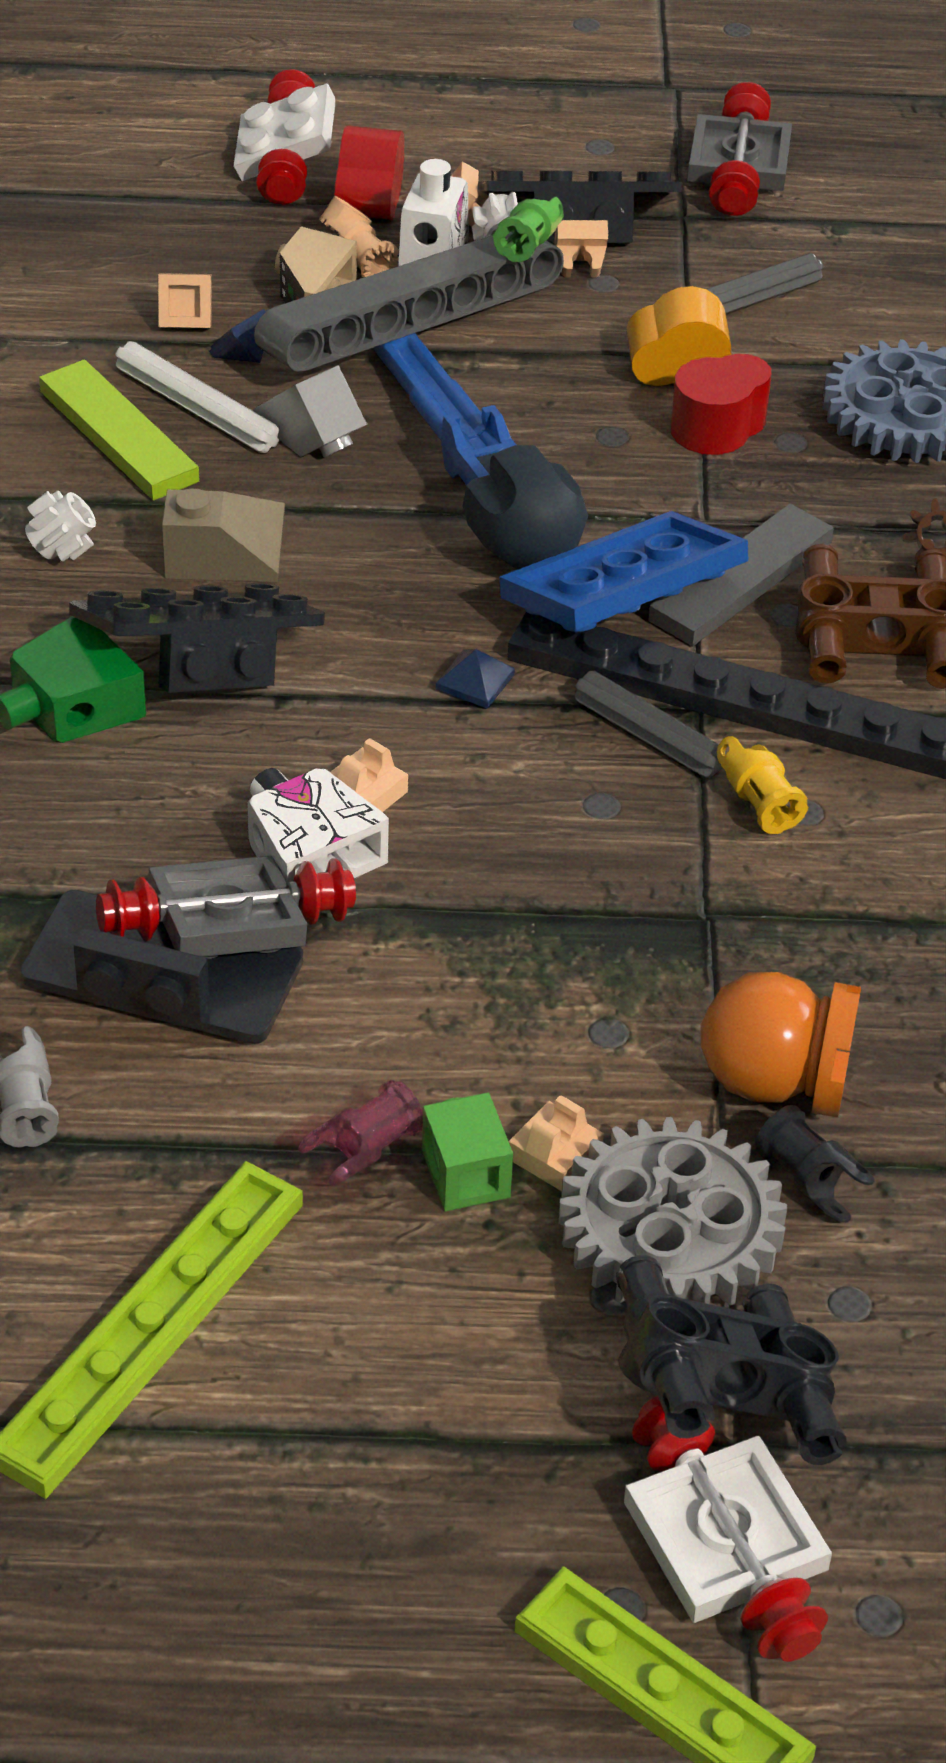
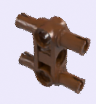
[795,544,946,689]

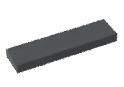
[648,503,834,647]

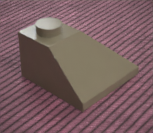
[162,488,285,582]

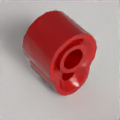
[334,125,405,220]
[671,354,772,455]

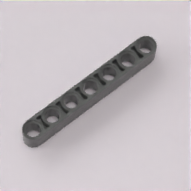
[254,232,564,372]

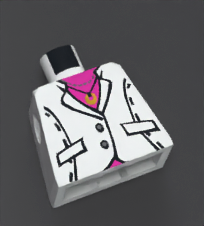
[398,159,469,266]
[248,768,389,883]

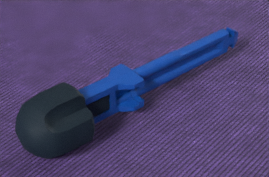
[374,333,588,570]

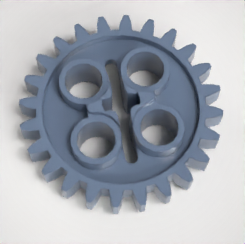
[822,339,946,463]

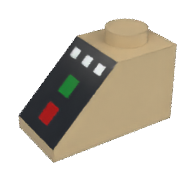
[275,227,357,303]

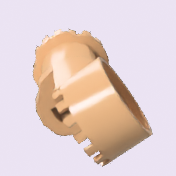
[319,196,399,278]

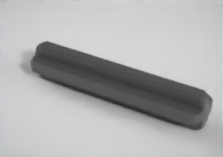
[706,253,824,314]
[575,671,726,778]

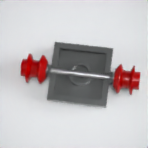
[687,82,792,216]
[96,856,356,959]

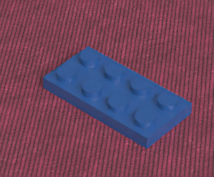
[499,511,748,632]

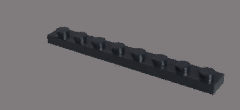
[507,612,946,779]

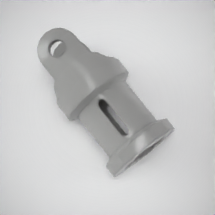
[0,1026,59,1147]

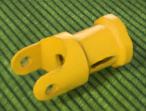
[717,736,808,834]

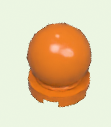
[701,972,861,1118]

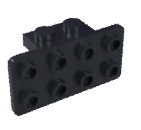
[480,171,683,243]
[69,583,325,693]
[21,890,304,1044]

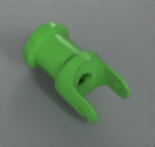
[493,197,563,262]

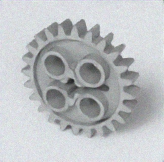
[559,1117,787,1305]

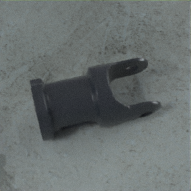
[755,1105,875,1223]

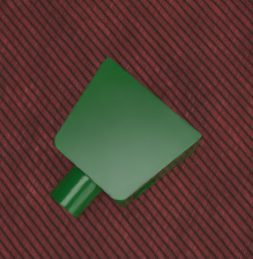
[0,616,146,743]

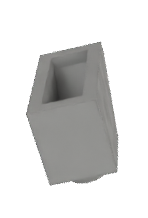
[252,365,367,458]

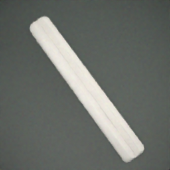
[115,341,279,453]

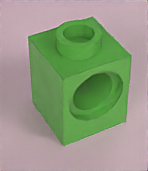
[422,1092,513,1212]

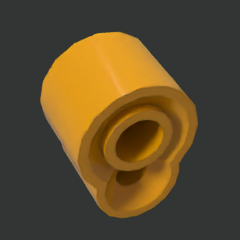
[627,286,731,386]

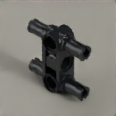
[616,1255,847,1465]

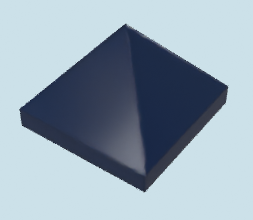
[209,309,268,363]
[436,649,515,709]

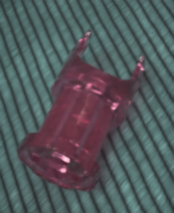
[299,1080,423,1186]

